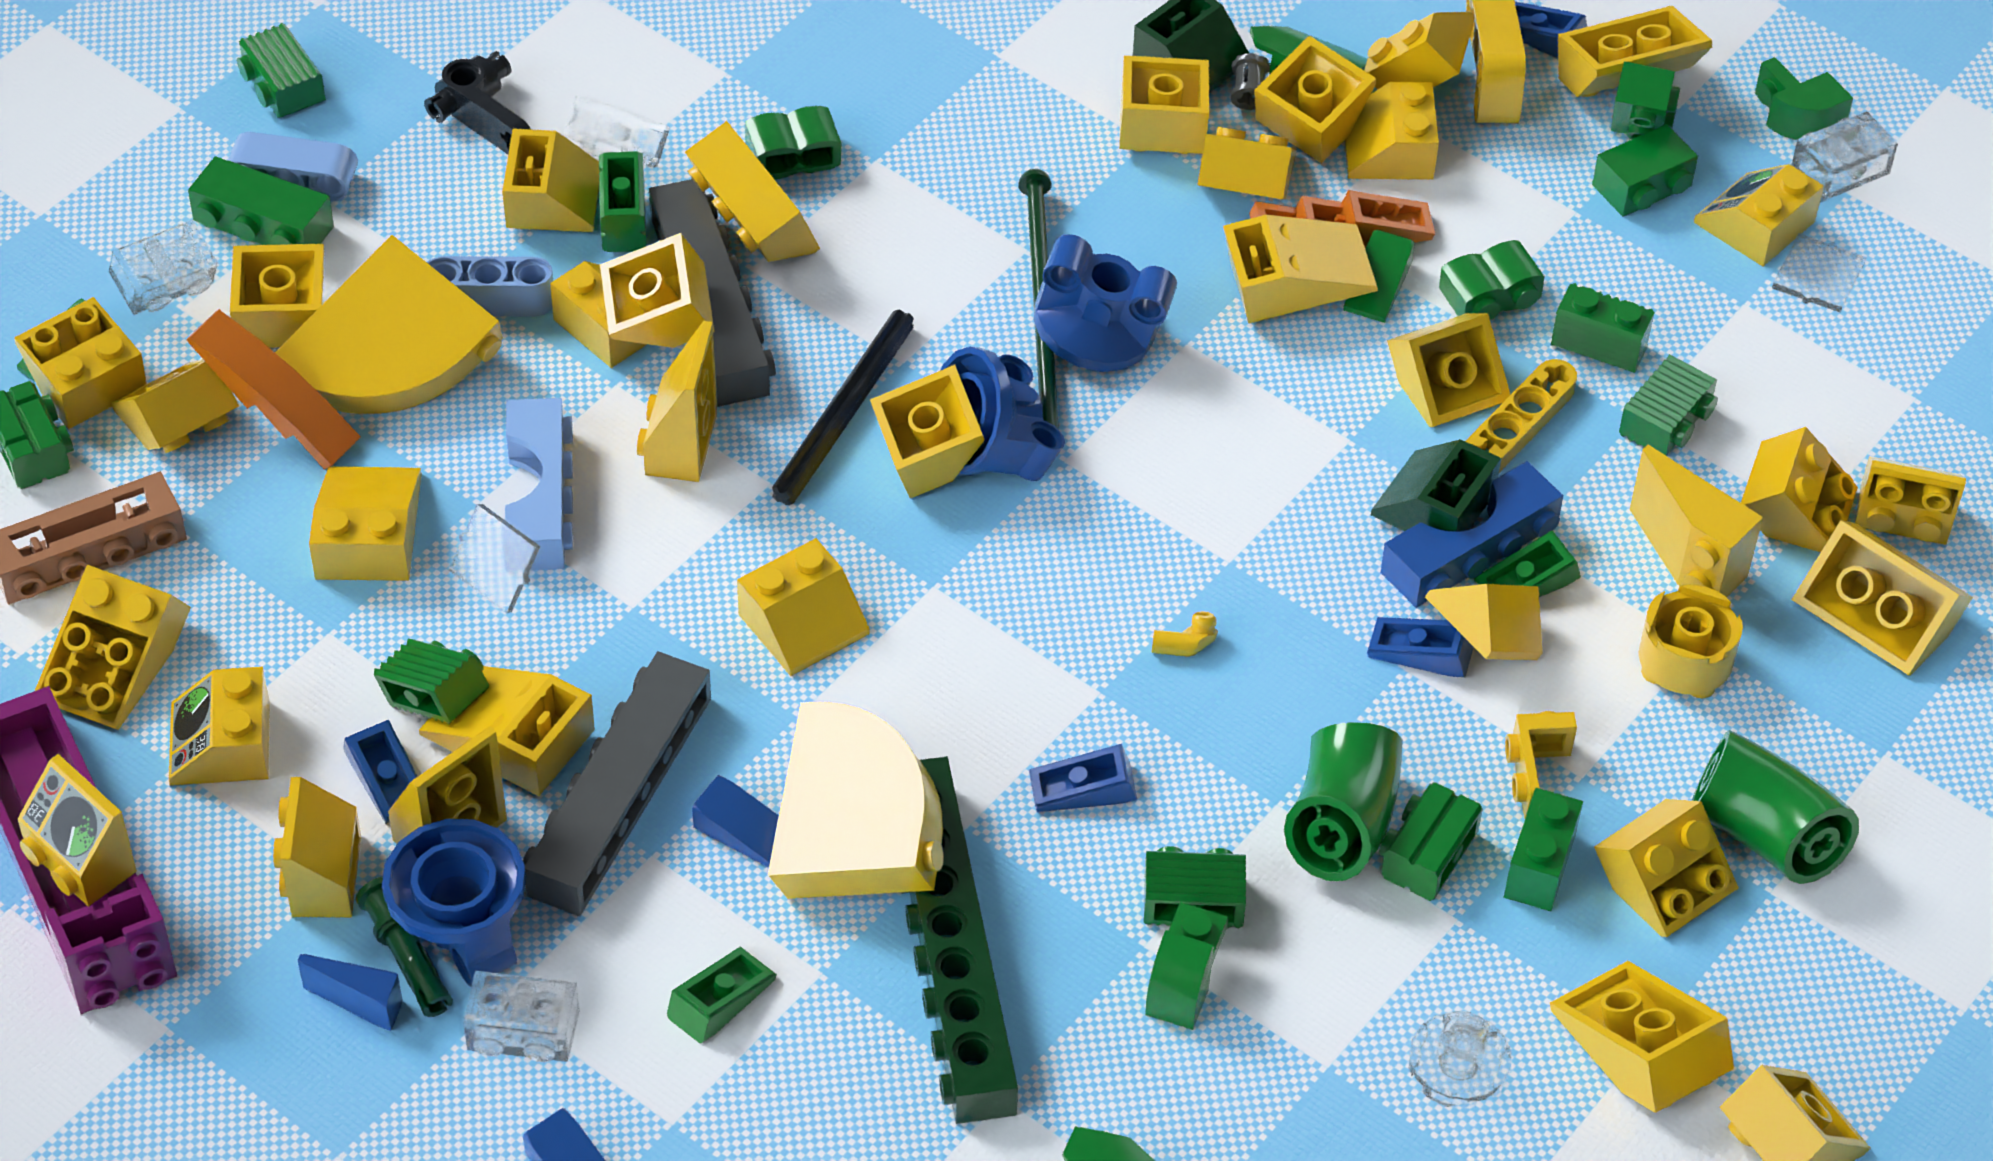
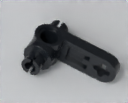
[424,51,531,154]

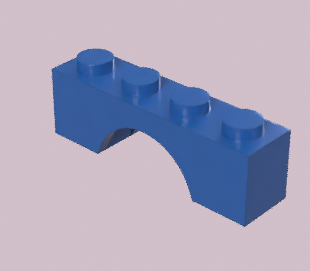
[1380,461,1564,608]

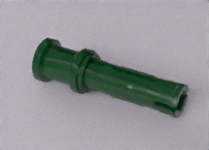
[355,876,453,1017]

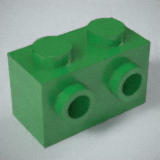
[1611,61,1681,140]

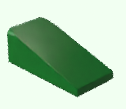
[1343,230,1415,323]
[1473,530,1581,597]
[667,946,777,1044]

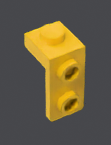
[1505,711,1577,819]

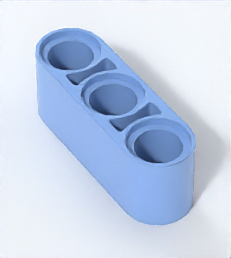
[228,132,358,202]
[427,256,553,317]

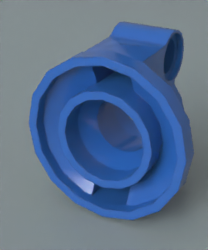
[1033,234,1177,372]
[940,346,1065,481]
[382,819,526,987]

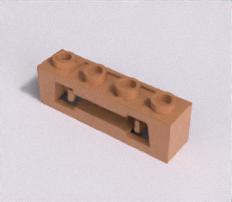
[0,471,187,605]

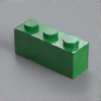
[188,156,334,245]

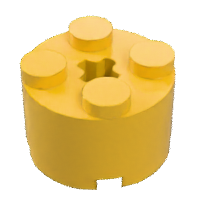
[1638,584,1743,699]

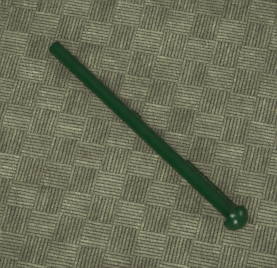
[1018,168,1059,430]

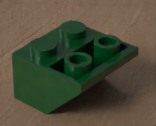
[1133,0,1249,93]
[1371,439,1502,532]

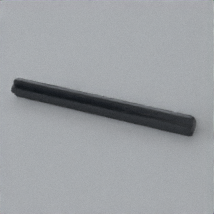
[772,309,914,506]

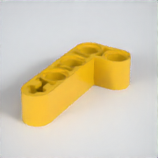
[1466,0,1526,124]

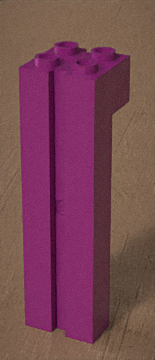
[0,686,177,1014]

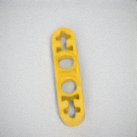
[1466,359,1577,473]

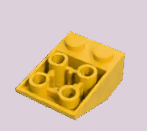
[1223,215,1378,324]
[35,565,191,730]
[419,666,595,796]

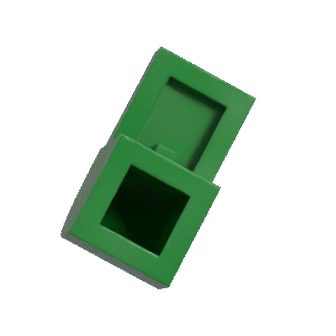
[1755,57,1853,141]
[1145,902,1228,1030]

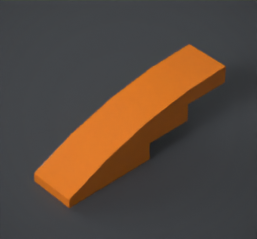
[1249,190,1436,248]
[186,309,361,470]

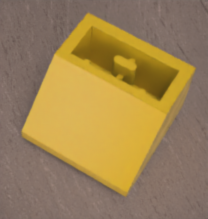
[1197,127,1297,200]
[502,129,599,232]
[14,297,147,430]
[1741,427,1858,552]
[1855,456,1966,545]
[273,777,361,918]
[1594,799,1739,937]

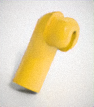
[1152,611,1218,657]

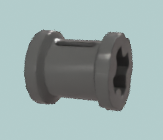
[1231,53,1270,110]

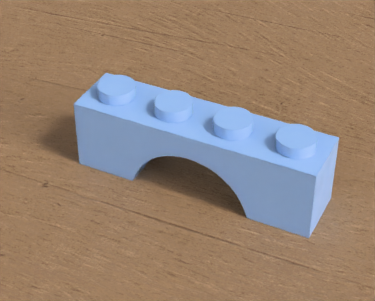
[505,398,573,571]

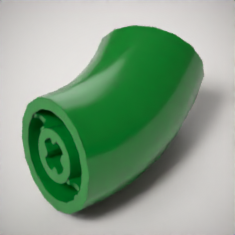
[1283,722,1403,881]
[1691,730,1859,884]

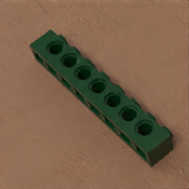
[901,756,1018,1124]

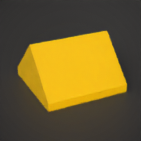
[1425,584,1543,660]

